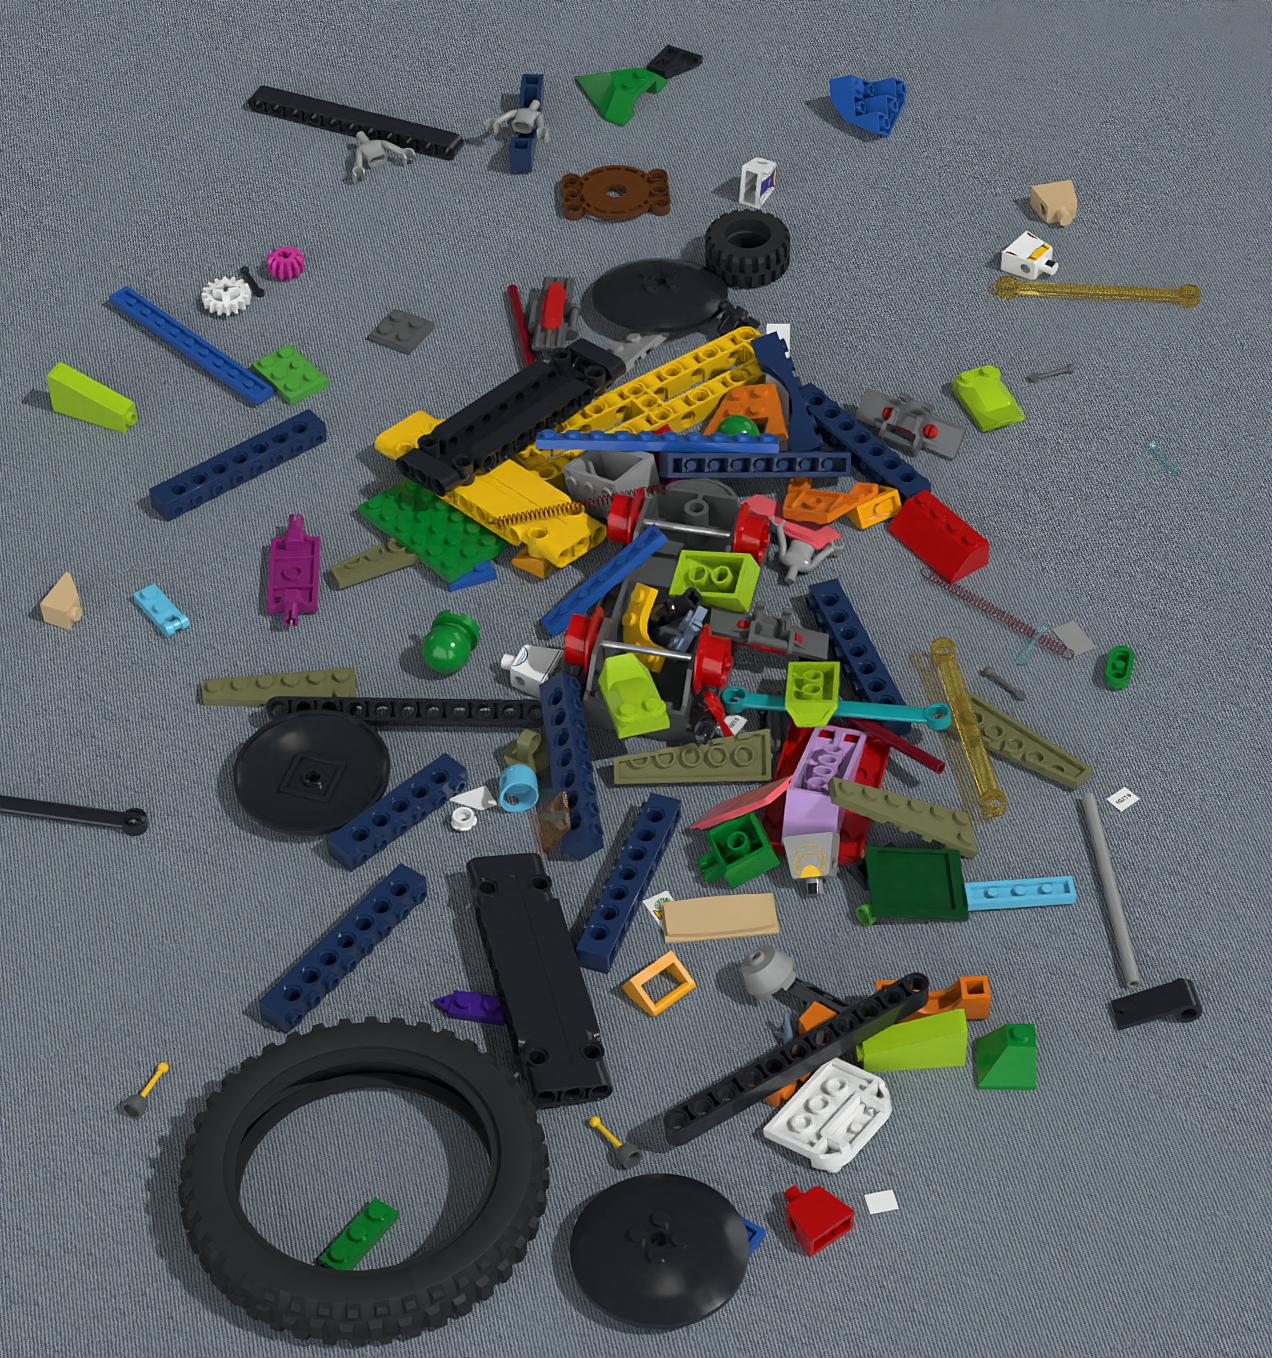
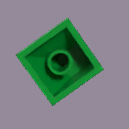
[976,1024,1036,1090]

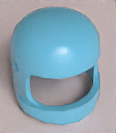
[499,764,539,812]

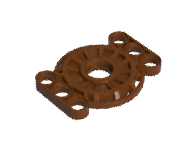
[561,165,670,221]

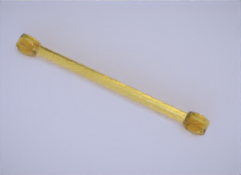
[996,276,1201,308]
[930,637,1007,818]

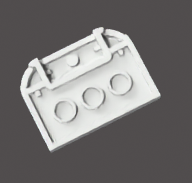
[763,1058,892,1173]

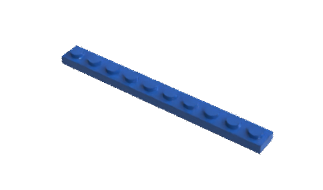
[109,286,274,406]
[536,429,779,453]

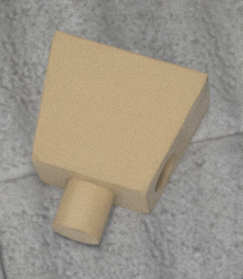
[1030,180,1077,226]

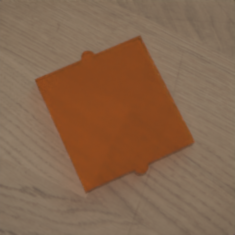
[539,791,571,853]

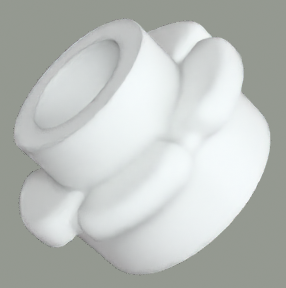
[451,807,477,831]

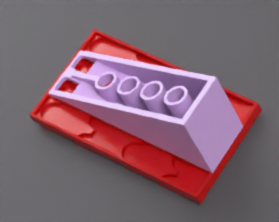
[761,719,892,866]

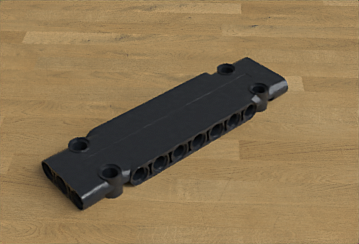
[396,338,627,497]
[465,853,613,1106]

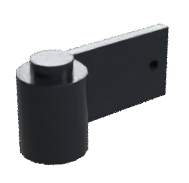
[1111,978,1202,1030]

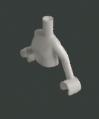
[485,100,550,143]
[352,131,415,183]
[769,516,845,584]

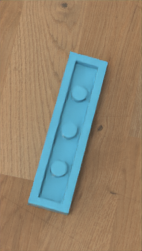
[964,876,1077,911]

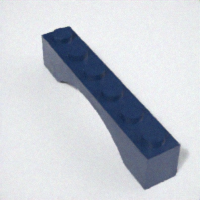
[509,74,545,173]
[750,331,825,451]

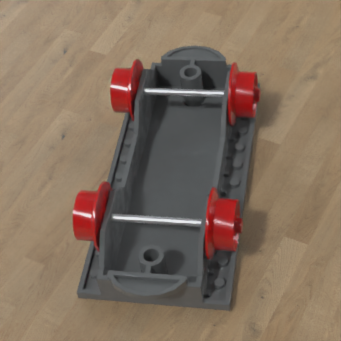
[564,478,773,743]

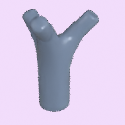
[774,1012,799,1044]

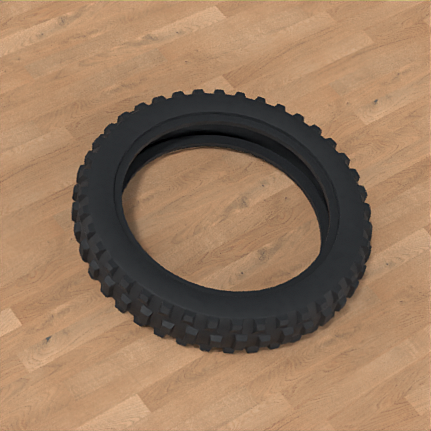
[178,1016,550,1346]

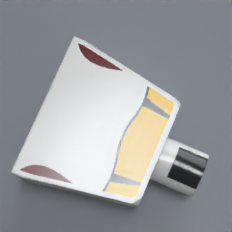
[1001,231,1058,280]

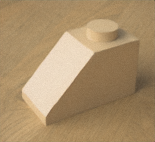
[40,572,82,630]

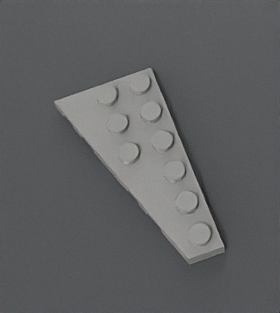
[590,331,670,404]

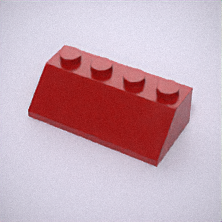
[887,490,990,585]

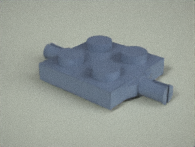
[665,605,708,664]

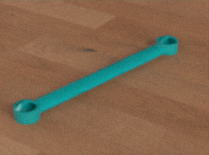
[722,686,951,730]

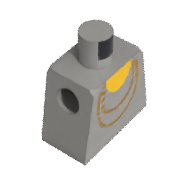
[783,831,840,896]

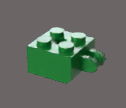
[697,811,781,889]

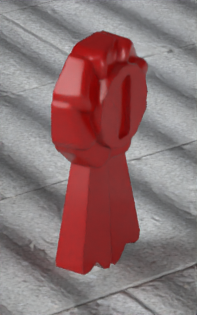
[703,690,735,737]

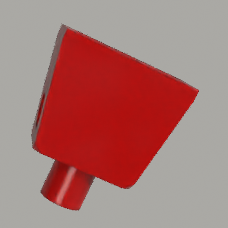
[783,1185,854,1258]

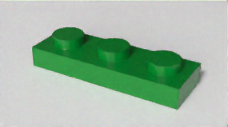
[319,1198,399,1270]

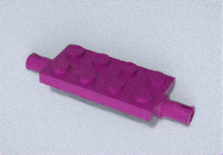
[267,514,321,627]

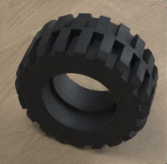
[705,209,790,289]

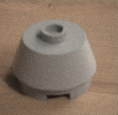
[741,945,796,1001]

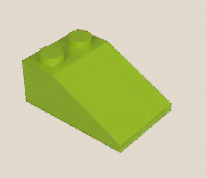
[669,550,760,613]

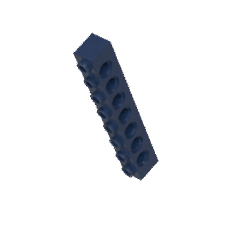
[789,382,931,506]
[149,409,327,522]
[659,451,851,478]
[806,578,912,736]
[539,671,604,862]
[574,792,681,974]
[258,863,428,1034]

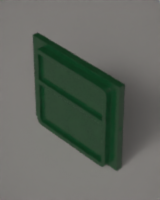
[864,846,969,921]

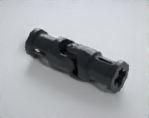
[647,587,702,634]

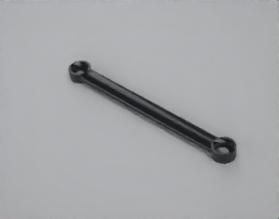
[0,795,149,836]

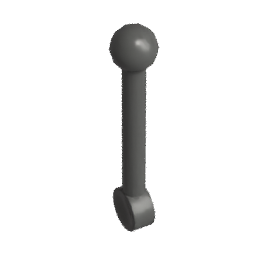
[1029,364,1075,383]
[984,666,1025,701]

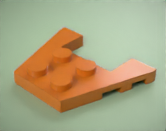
[703,382,788,440]
[783,477,879,524]

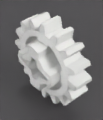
[201,276,251,316]

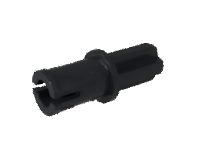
[694,714,717,746]

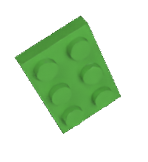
[251,344,329,405]

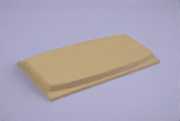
[660,893,779,944]

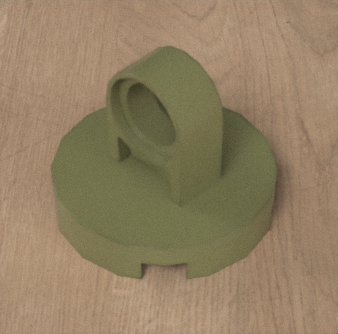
[504,728,551,778]

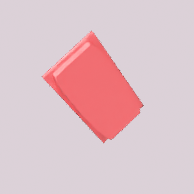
[740,494,842,550]
[690,775,794,830]

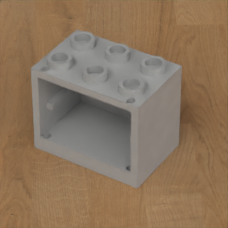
[562,450,662,519]

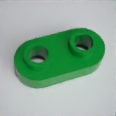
[1104,646,1135,689]

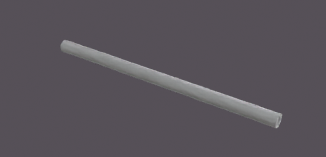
[1082,793,1141,989]

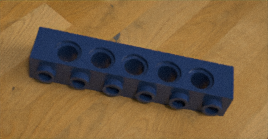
[327,753,468,872]

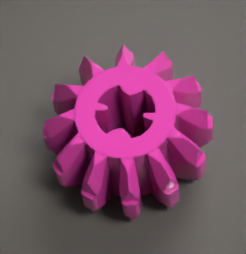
[267,245,304,281]

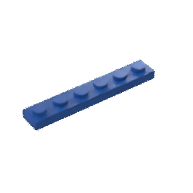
[540,523,668,637]

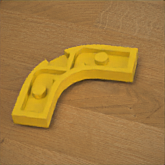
[622,582,669,673]

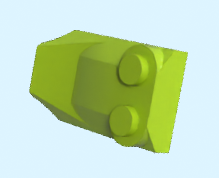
[951,365,1025,432]
[598,653,670,739]
[785,662,840,727]

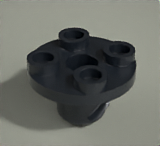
[717,299,760,336]

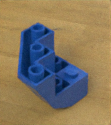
[829,75,907,137]

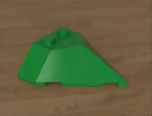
[575,67,668,127]

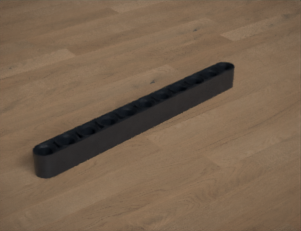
[248,85,464,161]
[266,696,544,728]
[664,972,929,1146]

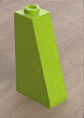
[46,362,137,434]
[855,1009,968,1073]

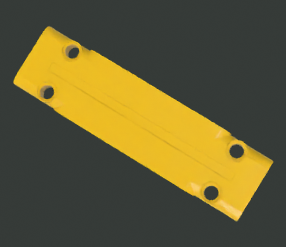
[375,410,608,568]

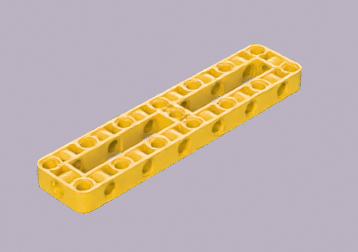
[510,326,766,491]

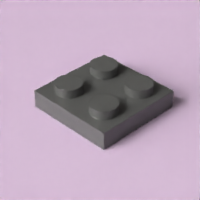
[370,308,434,355]

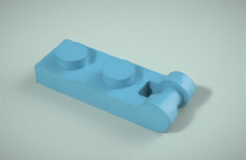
[133,583,190,637]

